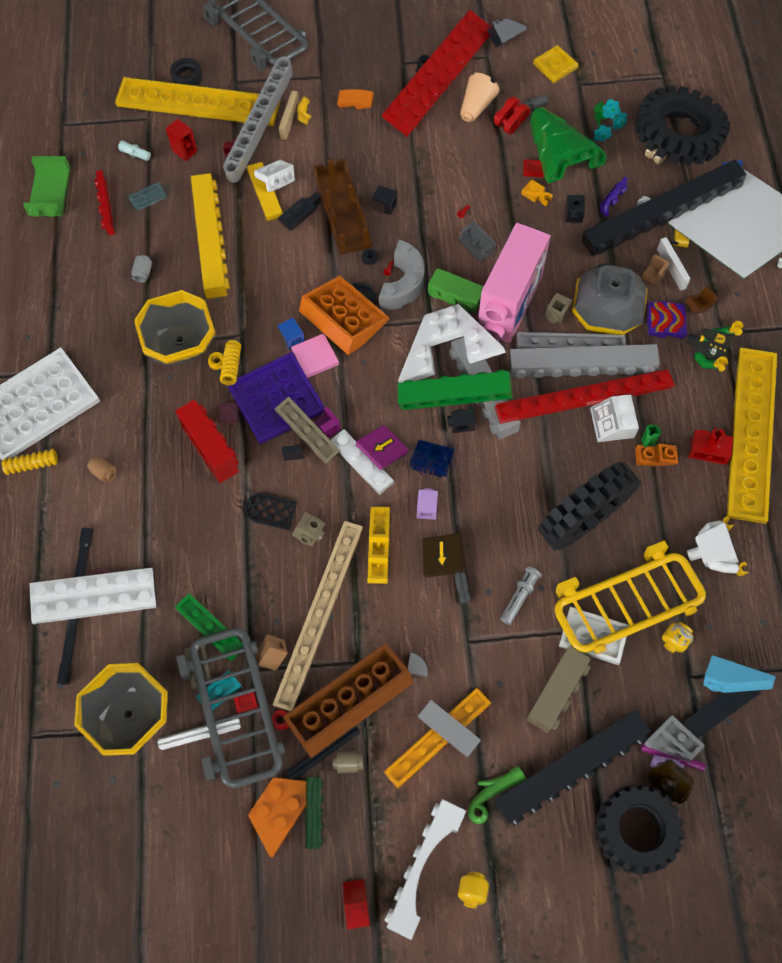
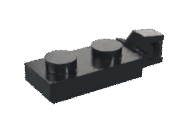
[278,192,321,231]

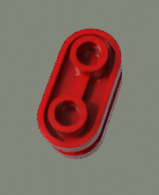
[494,96,531,135]

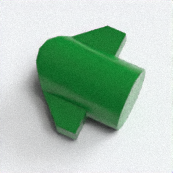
[641,424,661,447]

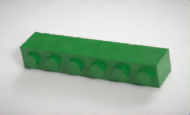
[398,370,513,410]

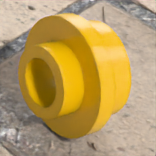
[208,352,224,370]

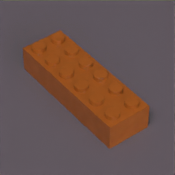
[283,643,414,758]

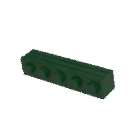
[305,777,324,849]

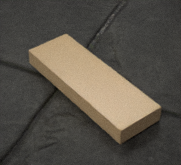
[279,90,299,140]

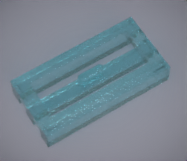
[128,182,167,212]

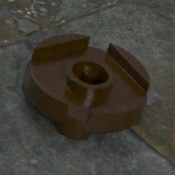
[648,759,694,804]

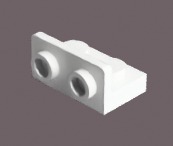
[254,160,295,192]

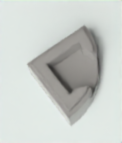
[408,653,428,678]

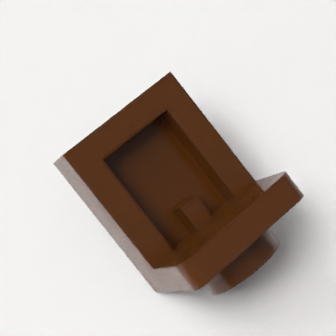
[685,286,719,314]

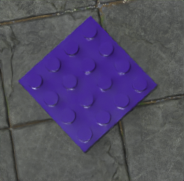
[227,352,325,445]

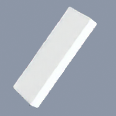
[657,238,690,291]

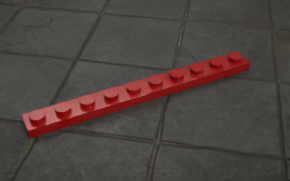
[494,369,675,424]

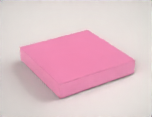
[291,333,339,378]

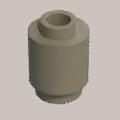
[333,751,363,774]

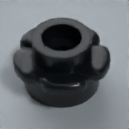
[361,248,379,265]

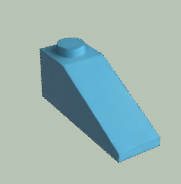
[703,655,776,693]

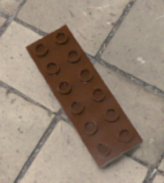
[313,158,373,255]

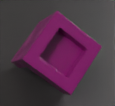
[313,406,341,438]

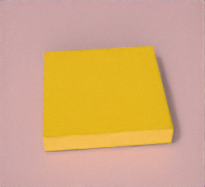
[533,45,578,83]

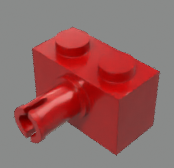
[688,428,733,465]

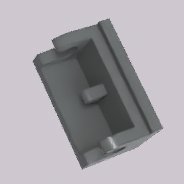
[458,221,496,263]

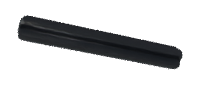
[286,725,360,780]

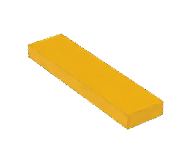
[247,162,283,221]

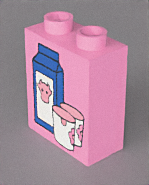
[478,223,551,343]

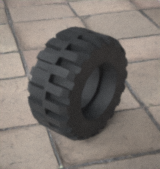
[595,784,685,875]

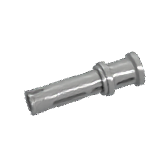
[500,566,542,625]

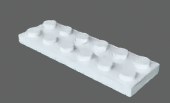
[29,568,157,624]

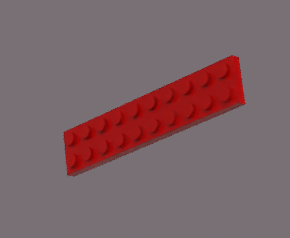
[381,10,491,137]

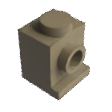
[545,292,572,324]

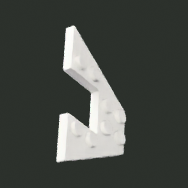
[398,304,506,383]

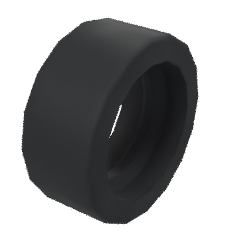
[170,58,202,86]

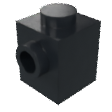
[565,195,585,223]

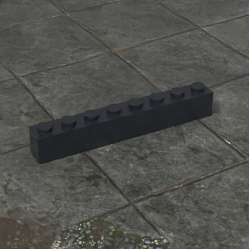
[493,710,651,826]

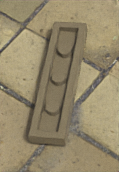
[275,397,340,465]

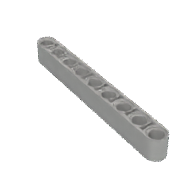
[223,57,293,183]

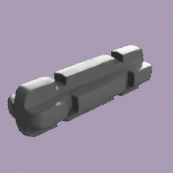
[454,566,471,604]

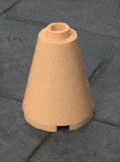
[460,73,499,122]

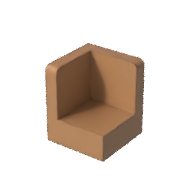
[642,254,670,286]
[256,634,288,670]

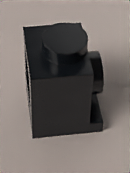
[447,406,476,433]

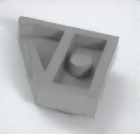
[644,715,705,762]

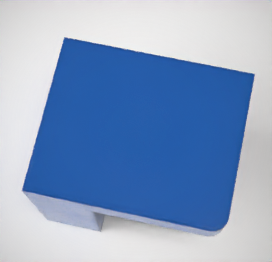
[278,318,305,351]

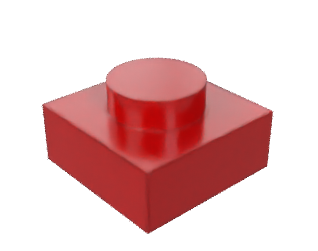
[234,692,258,714]

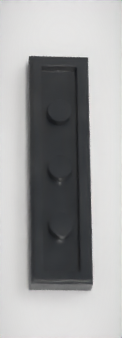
[681,690,761,738]

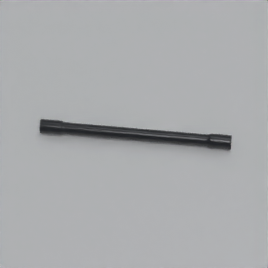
[57,528,93,685]

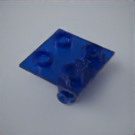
[409,440,455,478]

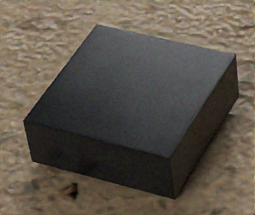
[282,445,303,461]

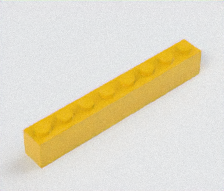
[191,173,230,299]

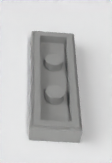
[418,700,481,758]

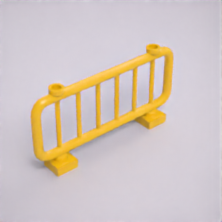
[554,540,706,654]

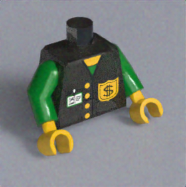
[685,321,744,372]

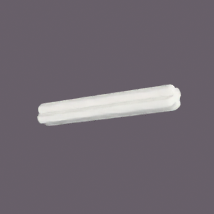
[158,718,241,750]

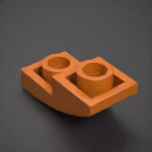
[337,89,374,110]
[635,444,678,466]

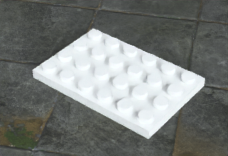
[0,348,100,460]

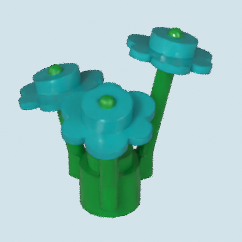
[594,99,628,142]

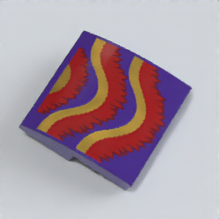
[646,302,687,339]

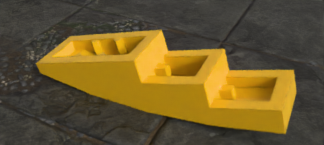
[367,507,390,584]

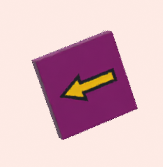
[356,425,409,471]

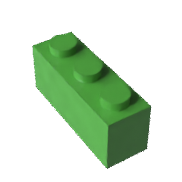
[428,268,484,313]

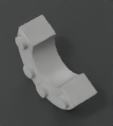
[379,240,425,310]

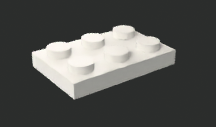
[559,607,629,665]

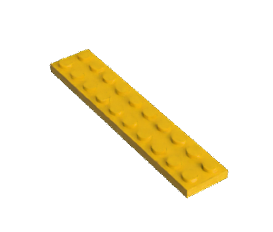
[115,77,281,126]
[726,348,777,524]

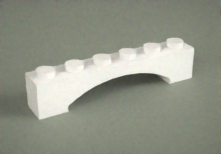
[385,799,466,940]

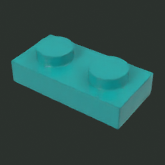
[196,670,242,711]

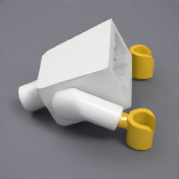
[687,517,748,576]

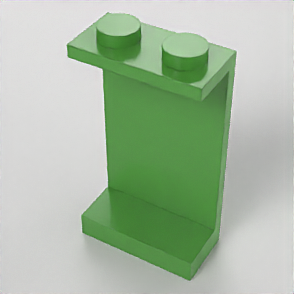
[23,156,71,217]

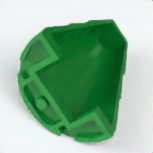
[530,107,606,184]

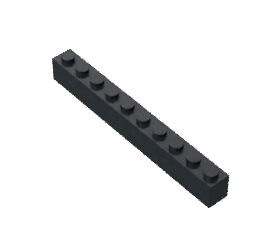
[582,159,747,257]

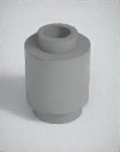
[131,255,152,283]

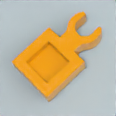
[521,180,553,206]

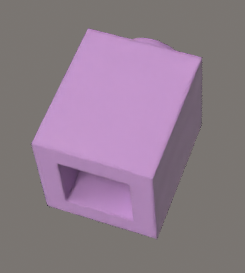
[417,488,438,520]

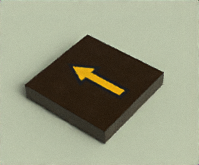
[422,533,464,578]

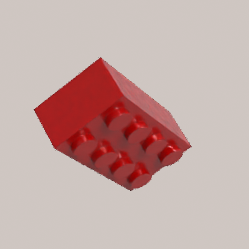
[175,399,239,483]

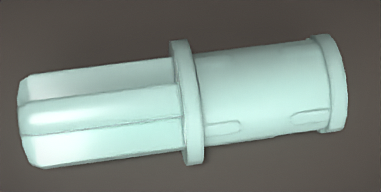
[118,140,151,161]

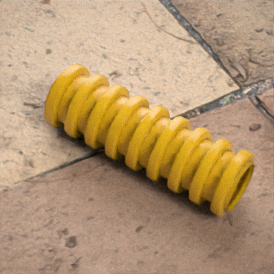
[220,340,241,385]
[1,449,58,475]

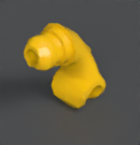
[297,97,312,125]

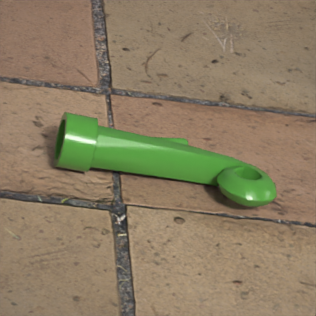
[468,765,527,824]

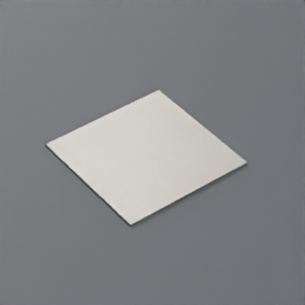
[668,170,782,279]

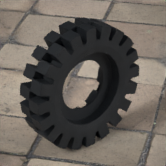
[635,86,730,165]
[538,461,641,551]

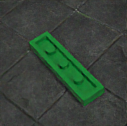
[175,593,244,662]

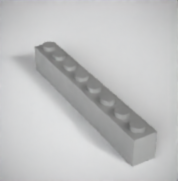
[509,344,660,378]

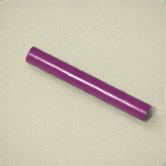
[641,743,706,772]

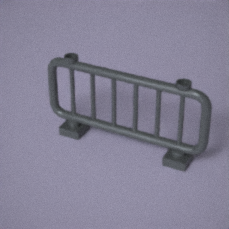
[203,0,308,71]
[176,628,285,788]

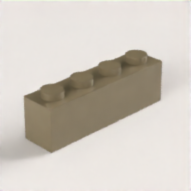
[527,646,591,733]

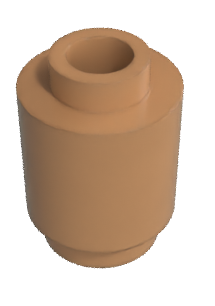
[87,456,116,483]

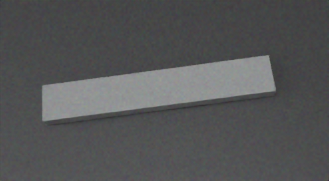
[516,332,626,349]

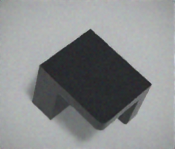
[372,185,398,215]

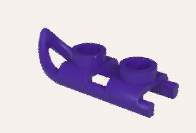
[600,176,628,217]

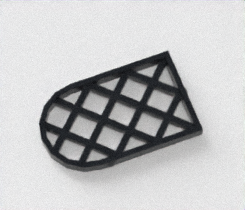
[244,493,297,531]

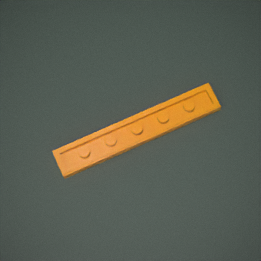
[384,688,491,789]

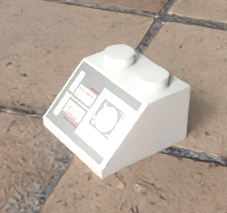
[590,395,639,442]

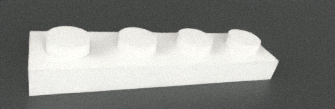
[330,430,394,495]

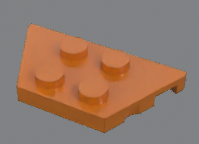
[248,778,306,858]

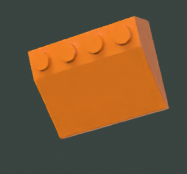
[299,275,389,355]

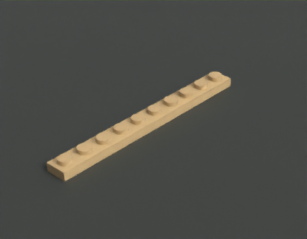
[273,521,363,712]

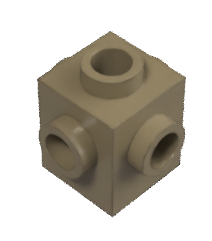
[292,512,325,547]

